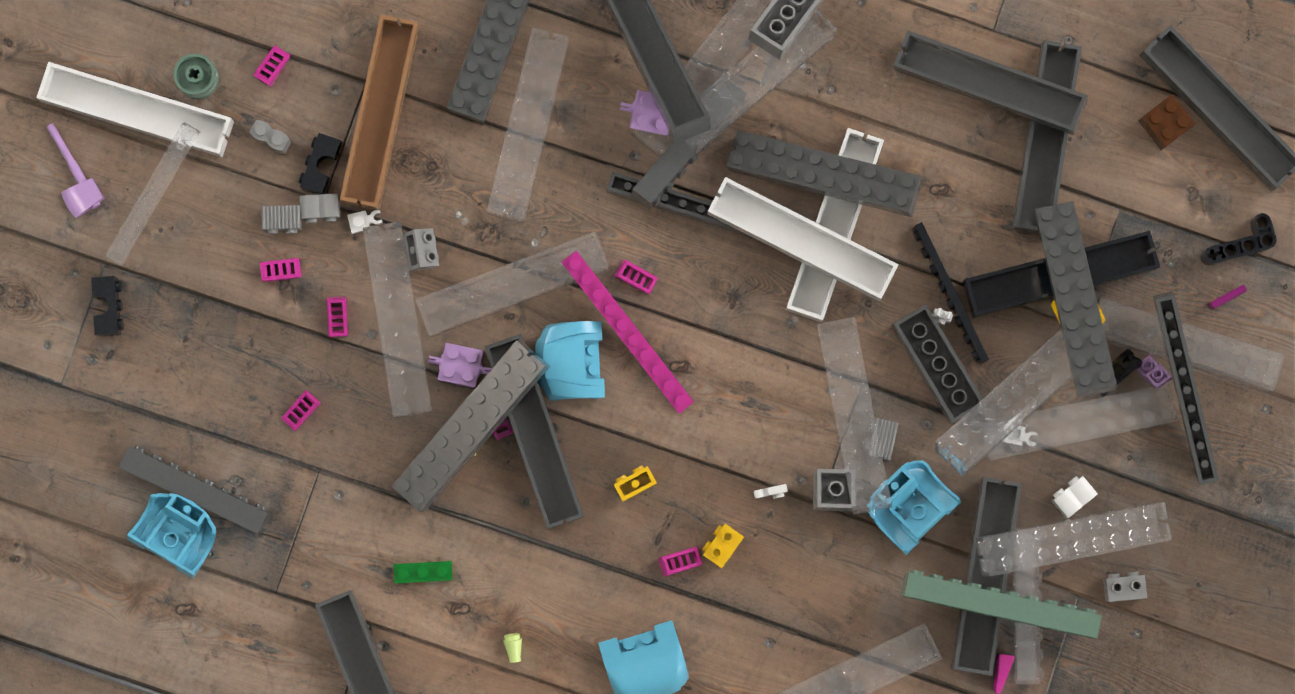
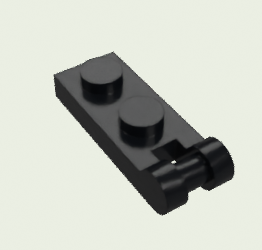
[1100,349,1143,397]

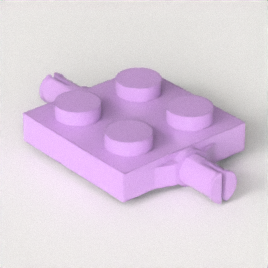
[620,90,668,135]
[428,343,492,388]

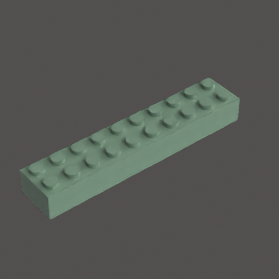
[900,570,1102,639]

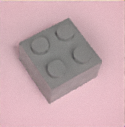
[813,469,856,511]

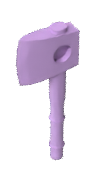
[47,123,105,218]

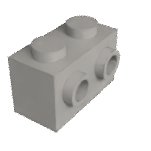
[403,228,439,271]
[1103,572,1147,602]

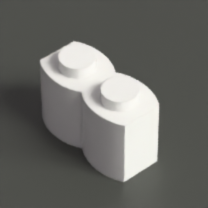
[1052,476,1097,519]

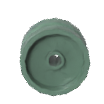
[173,54,219,99]

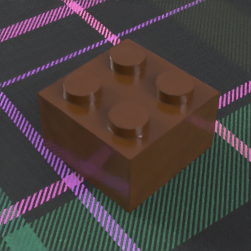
[1138,94,1196,151]

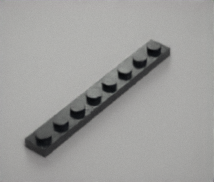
[912,222,989,365]

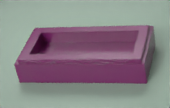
[1207,284,1247,310]

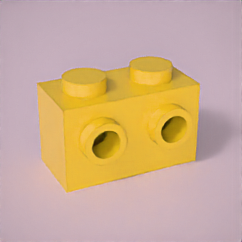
[614,465,657,502]
[702,524,744,569]

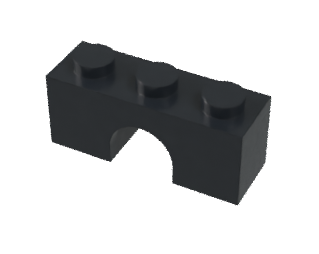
[299,133,342,195]
[91,276,124,337]

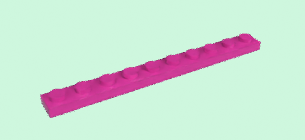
[561,250,694,413]

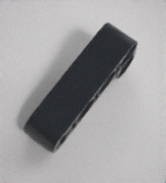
[1201,213,1277,266]

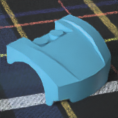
[535,321,605,401]
[127,493,216,579]

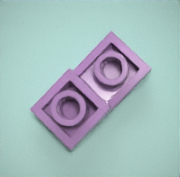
[1136,355,1172,389]

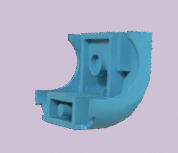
[868,460,961,555]
[598,620,689,694]

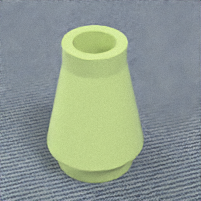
[503,633,522,663]

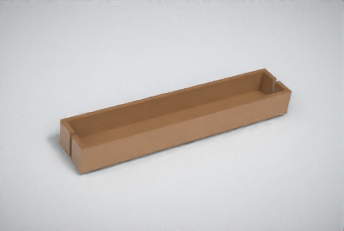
[340,14,419,210]

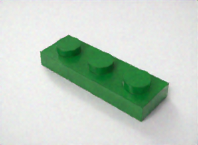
[394,561,453,583]

